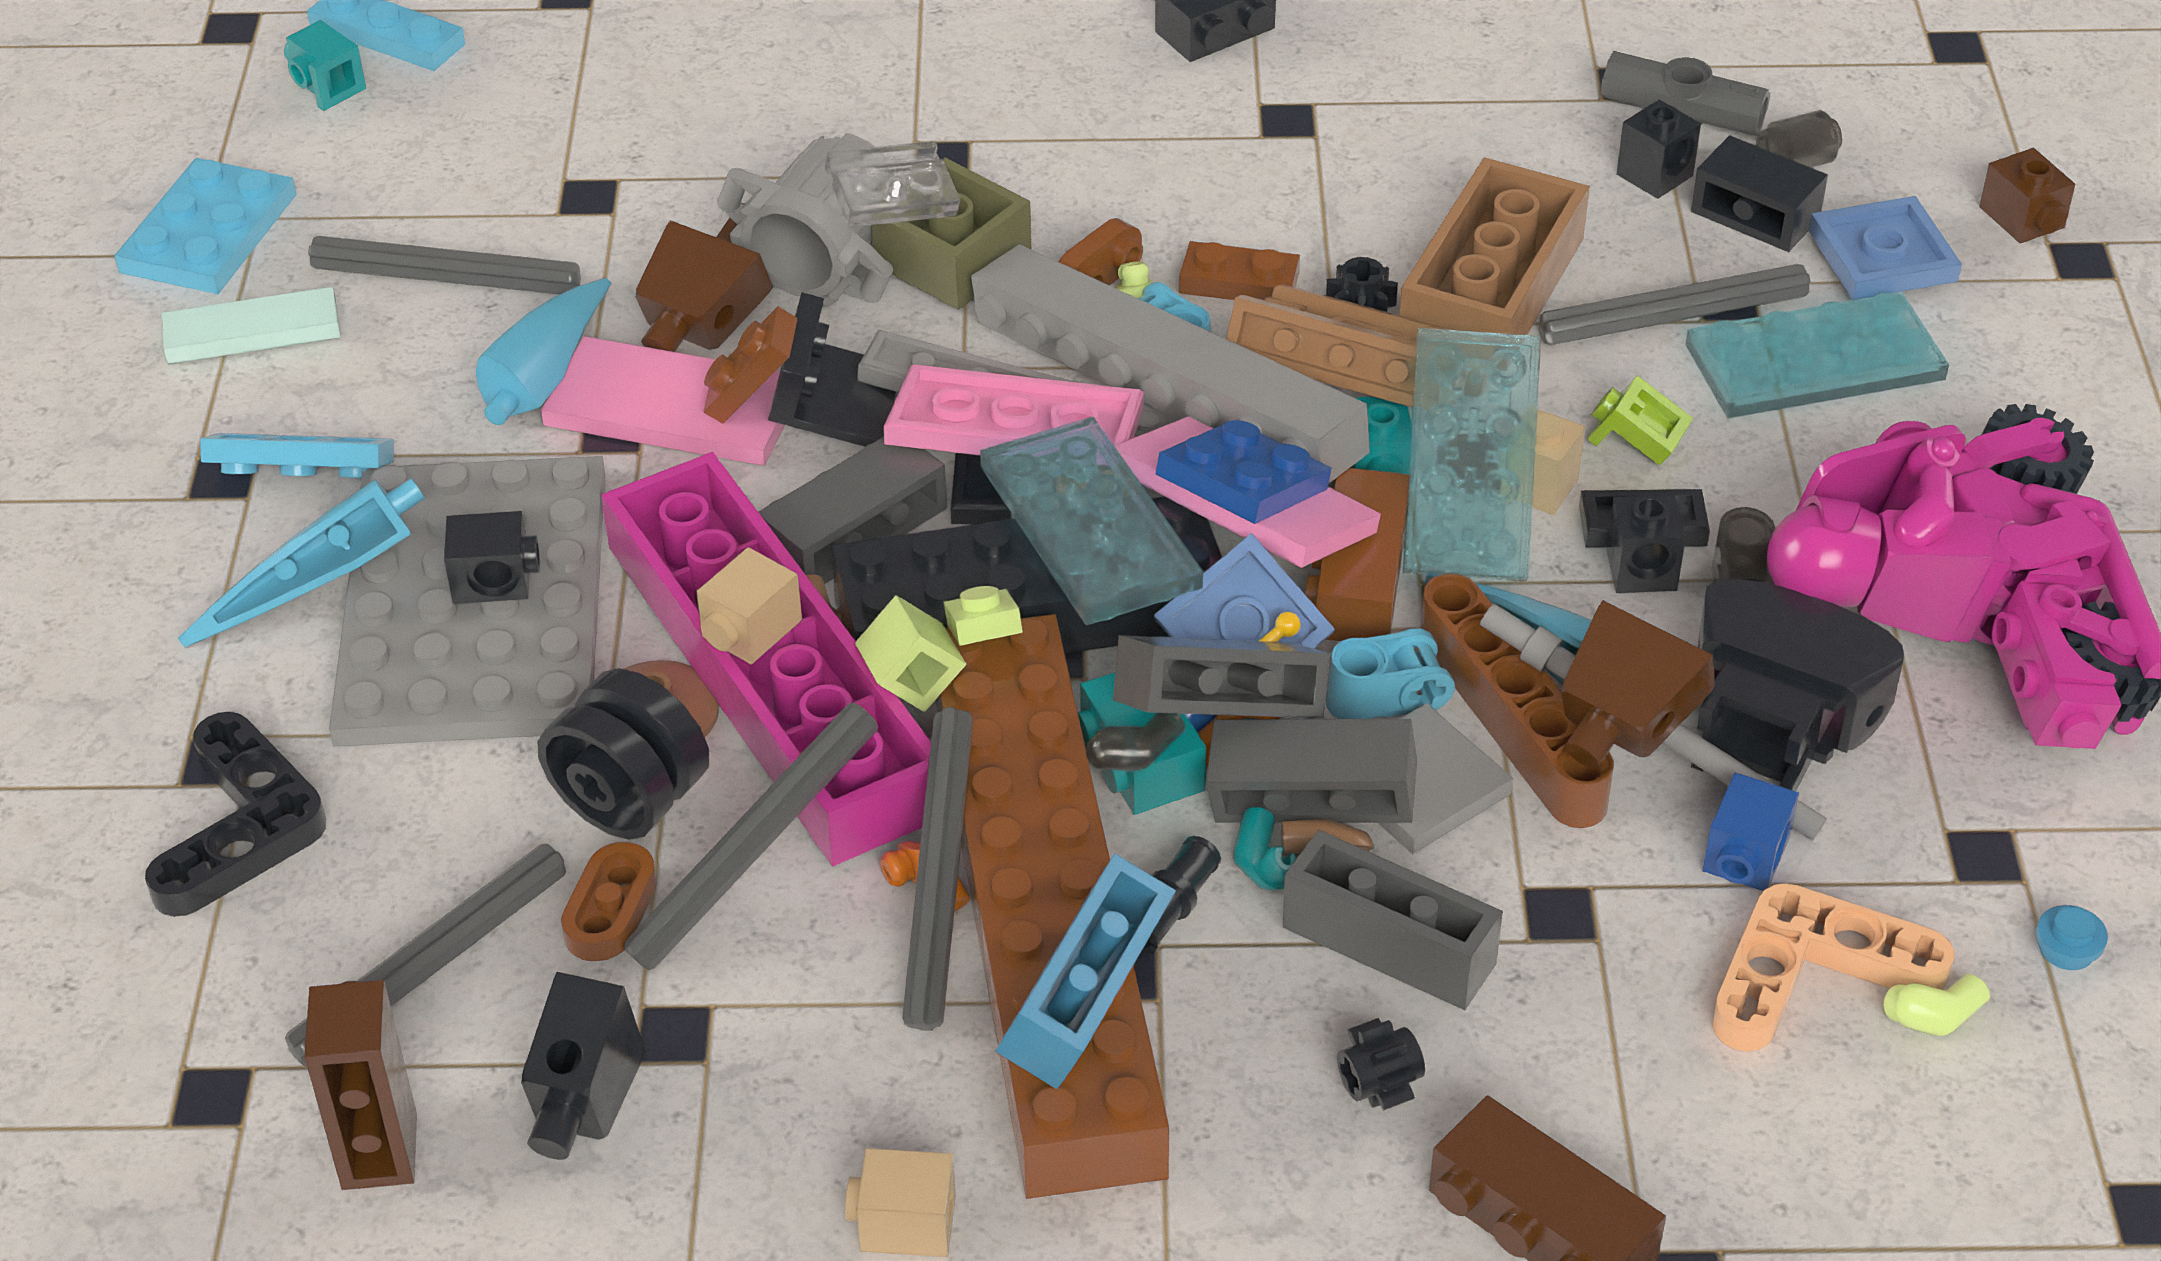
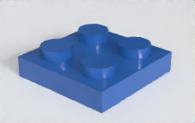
[1155,420,1332,524]

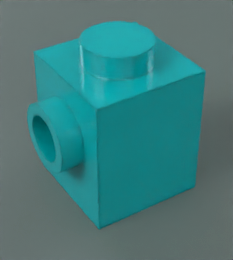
[1350,397,1416,487]

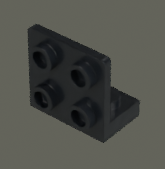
[768,292,896,447]

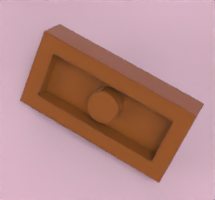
[1179,241,1300,301]
[703,306,797,424]

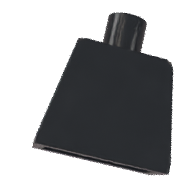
[521,972,646,1160]

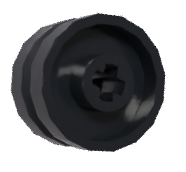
[537,668,709,840]

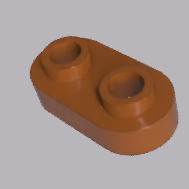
[1058,218,1143,286]
[561,842,657,961]

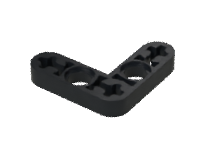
[145,712,326,917]

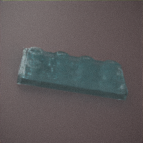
[1685,292,1949,419]
[1403,328,1541,582]
[980,416,1203,625]

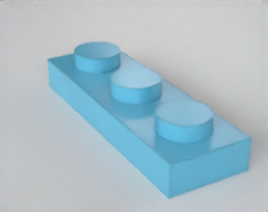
[307,0,465,71]
[200,433,394,478]

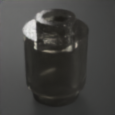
[1756,110,1842,168]

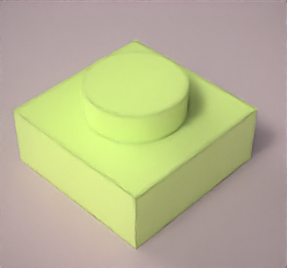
[944,586,1023,646]

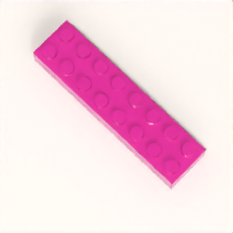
[601,452,931,867]

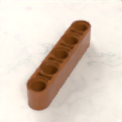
[1421,574,1614,828]

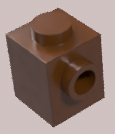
[1979,147,2076,244]

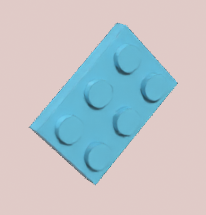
[114,158,297,294]

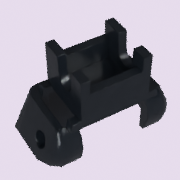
[1691,579,1904,791]

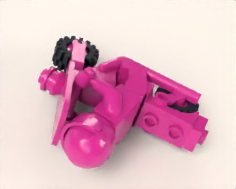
[1767,404,2161,749]

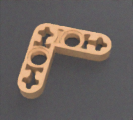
[1712,883,1954,1052]

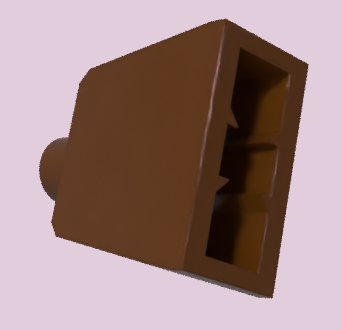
[635,220,773,352]
[1561,600,1715,768]

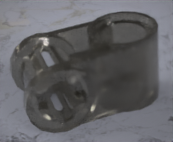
[1712,507,1775,585]

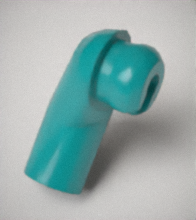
[1233,807,1296,891]

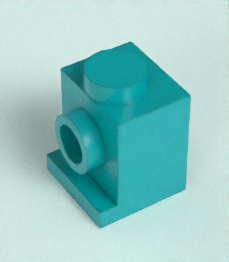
[284,20,366,111]

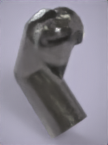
[1086,713,1185,771]

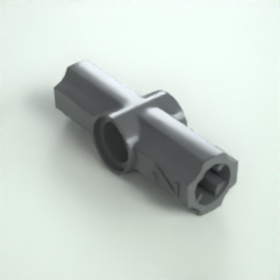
[1600,51,1771,136]

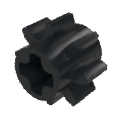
[1326,257,1398,312]
[1337,1018,1425,1111]

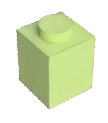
[855,595,966,712]

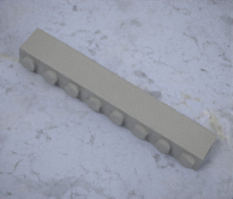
[971,244,1370,483]

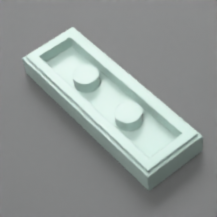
[161,286,341,364]

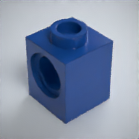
[1702,772,1799,891]

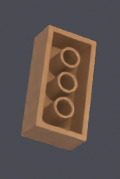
[1399,157,1590,372]

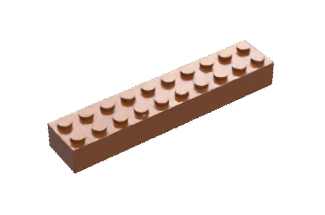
[935,614,1169,1199]

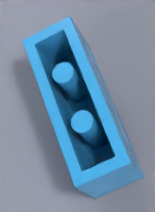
[995,853,1176,1089]

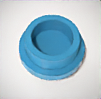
[2036,905,2108,970]

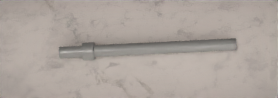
[1480,604,1827,841]

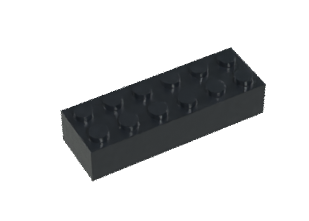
[832,496,1222,654]

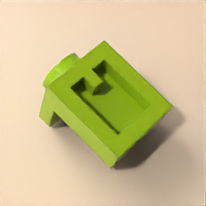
[1587,375,1693,466]

